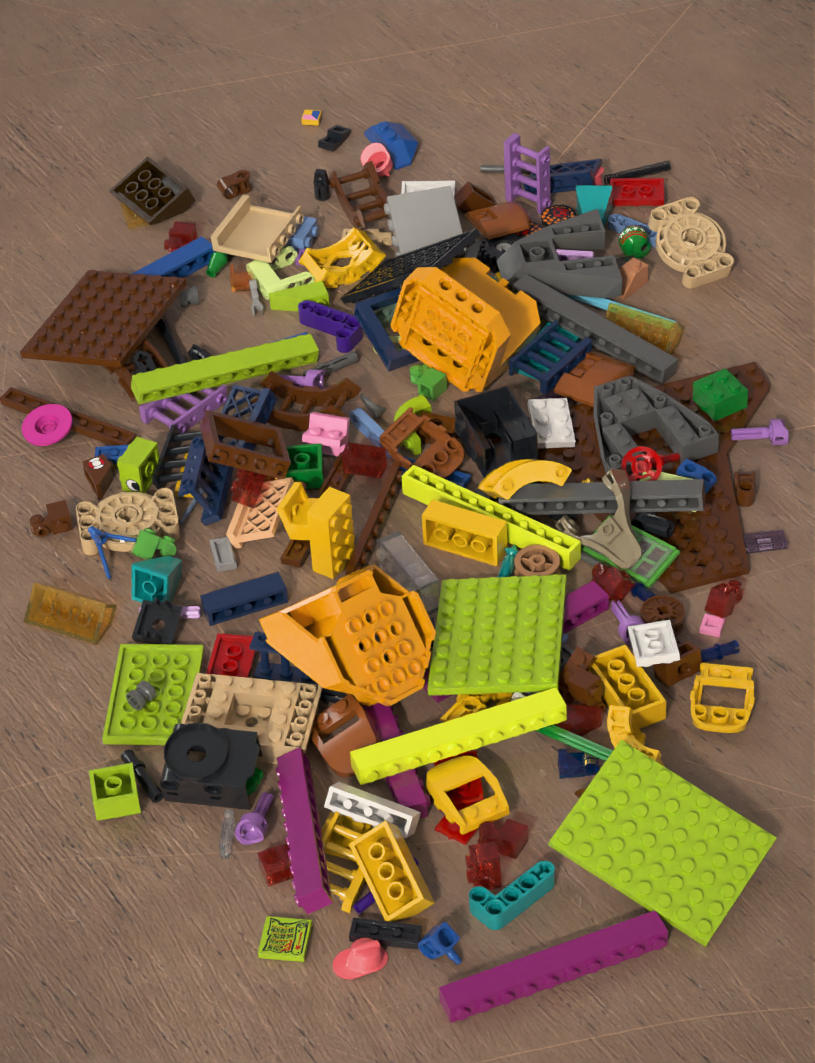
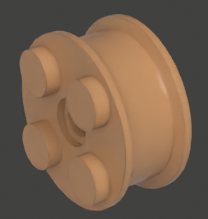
[514,545,560,577]

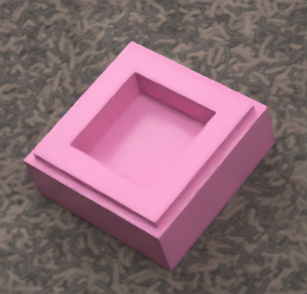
[699,614,726,638]

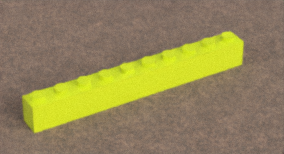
[402,465,581,571]
[350,688,567,785]

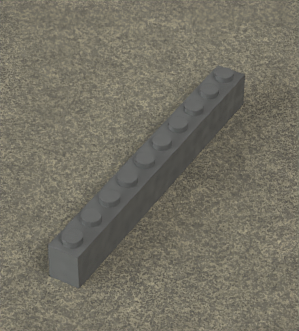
[512,274,678,384]
[498,479,705,515]

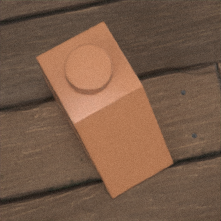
[619,257,648,300]

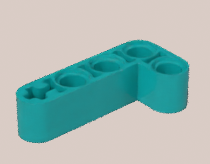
[468,861,555,930]

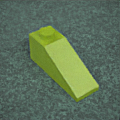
[269,281,329,312]

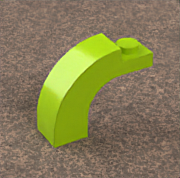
[394,395,432,456]

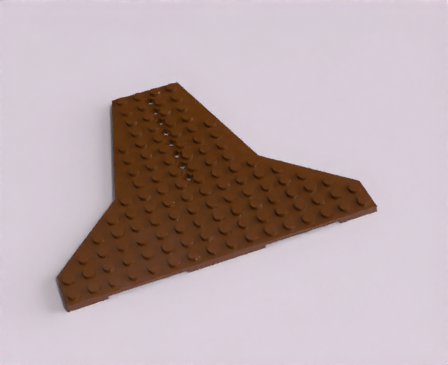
[486,362,770,594]

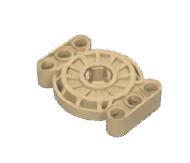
[648,197,734,289]
[76,488,180,555]

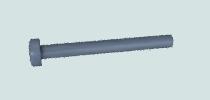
[179,488,205,525]

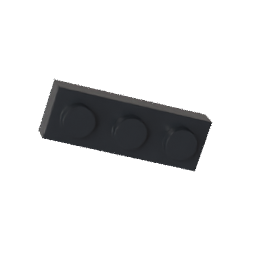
[349,918,422,950]

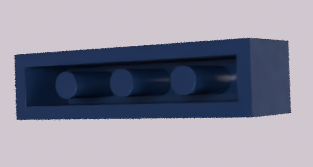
[200,572,288,626]

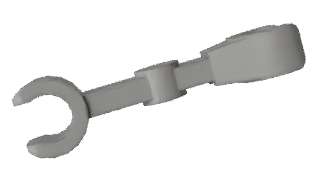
[249,279,264,316]

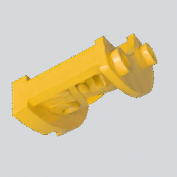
[299,228,386,288]
[478,459,572,500]
[607,705,665,767]

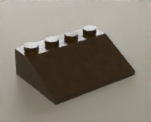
[109,156,196,225]

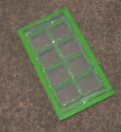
[581,515,680,588]

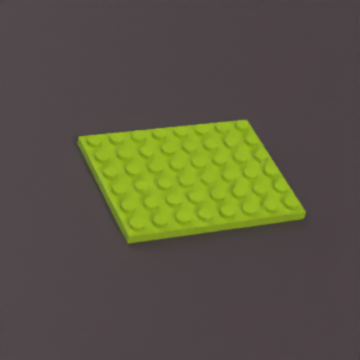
[427,574,567,696]
[548,740,777,947]

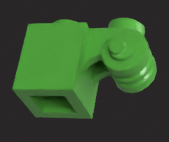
[410,364,447,402]
[130,528,176,560]

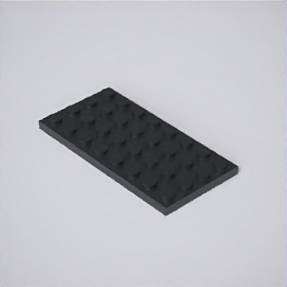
[341,228,481,304]

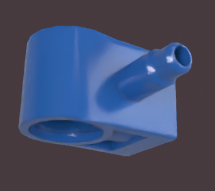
[418,922,462,965]

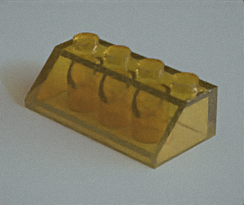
[605,303,685,355]
[24,582,117,645]

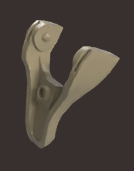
[555,469,642,569]

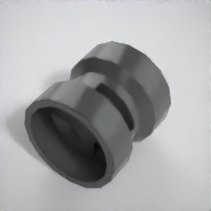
[179,286,200,307]
[126,681,156,711]

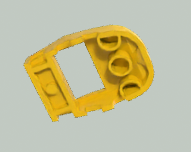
[690,663,755,733]
[426,756,510,835]

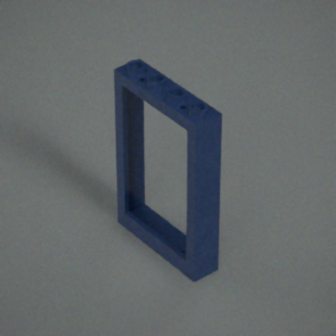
[354,288,420,372]

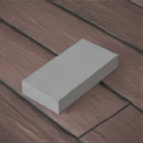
[209,537,237,573]

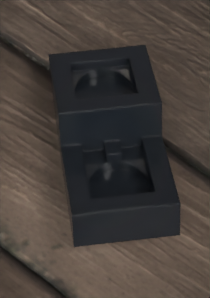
[318,125,351,152]

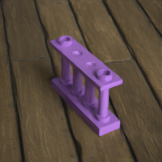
[504,133,551,214]
[139,385,228,434]

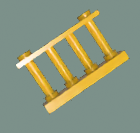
[322,812,365,913]

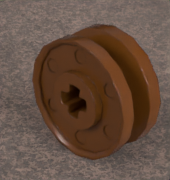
[640,595,685,637]

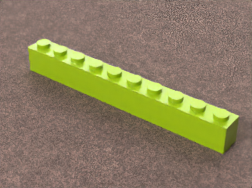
[131,334,319,405]

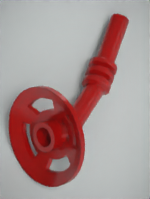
[621,446,680,481]

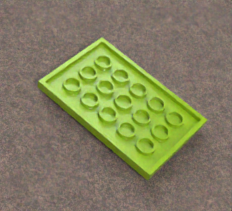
[102,644,204,745]

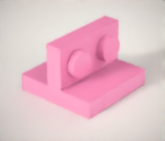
[302,412,350,456]

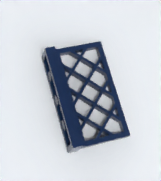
[523,159,602,195]
[213,385,278,457]

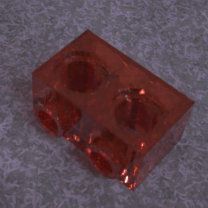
[342,442,387,479]
[230,468,266,509]
[465,841,501,890]
[257,843,294,887]

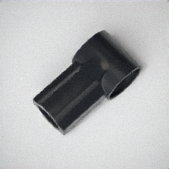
[631,512,675,538]

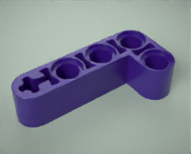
[298,300,363,353]

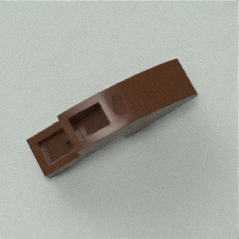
[558,646,597,709]

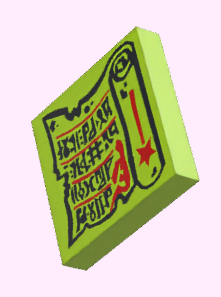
[258,916,312,962]

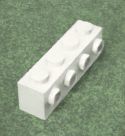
[324,782,421,838]

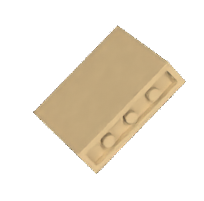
[211,195,304,263]

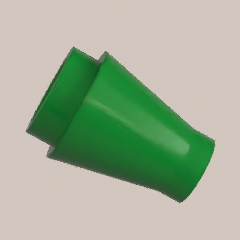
[206,251,228,278]

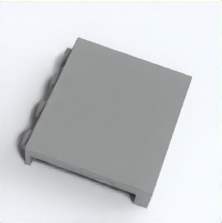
[384,186,467,258]

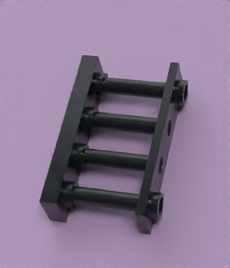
[152,425,220,490]

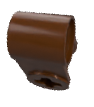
[217,170,252,199]
[734,471,755,507]

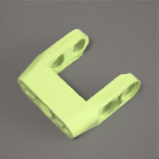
[246,246,316,300]

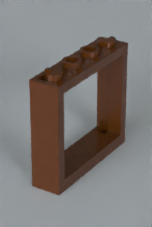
[200,410,291,479]

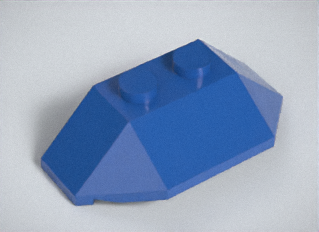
[364,121,418,170]

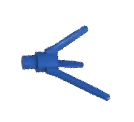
[88,526,136,579]

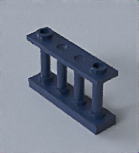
[508,320,592,395]
[178,436,234,526]
[249,632,319,685]

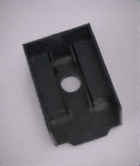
[454,386,538,478]
[160,723,263,810]

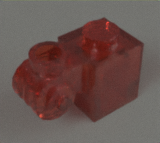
[164,221,198,253]
[591,563,635,602]
[704,580,743,619]
[477,818,528,859]

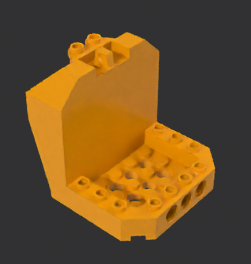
[390,258,540,392]

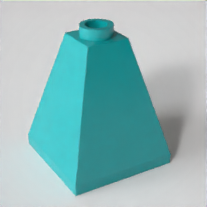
[576,185,612,227]
[132,556,182,603]

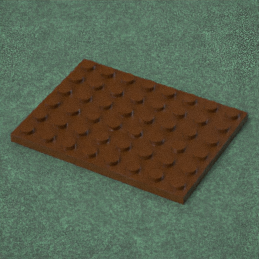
[20,270,187,368]

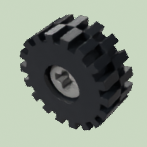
[481,233,523,273]

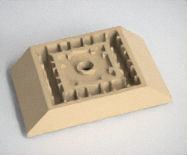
[181,673,323,764]

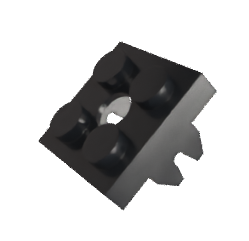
[132,598,184,645]

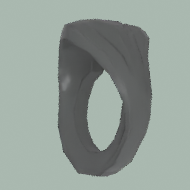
[360,394,386,420]

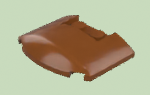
[465,201,532,239]
[554,351,635,407]

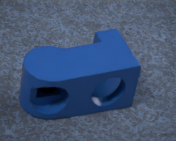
[676,459,717,493]

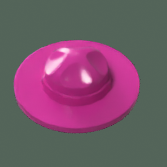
[21,404,73,446]

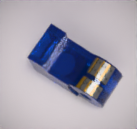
[558,749,600,779]

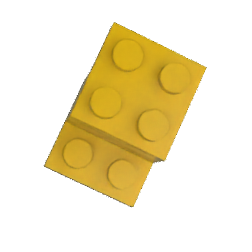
[276,482,319,540]

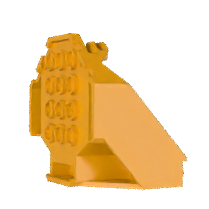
[259,564,436,707]

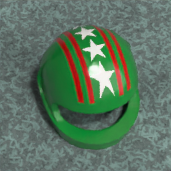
[618,225,651,259]

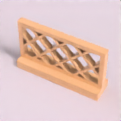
[226,477,294,549]

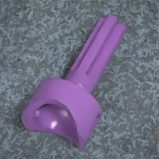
[279,369,326,389]
[731,419,789,446]
[610,600,646,648]
[235,792,274,845]

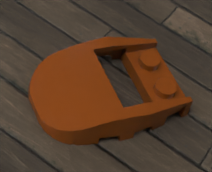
[379,407,464,479]
[311,693,382,778]

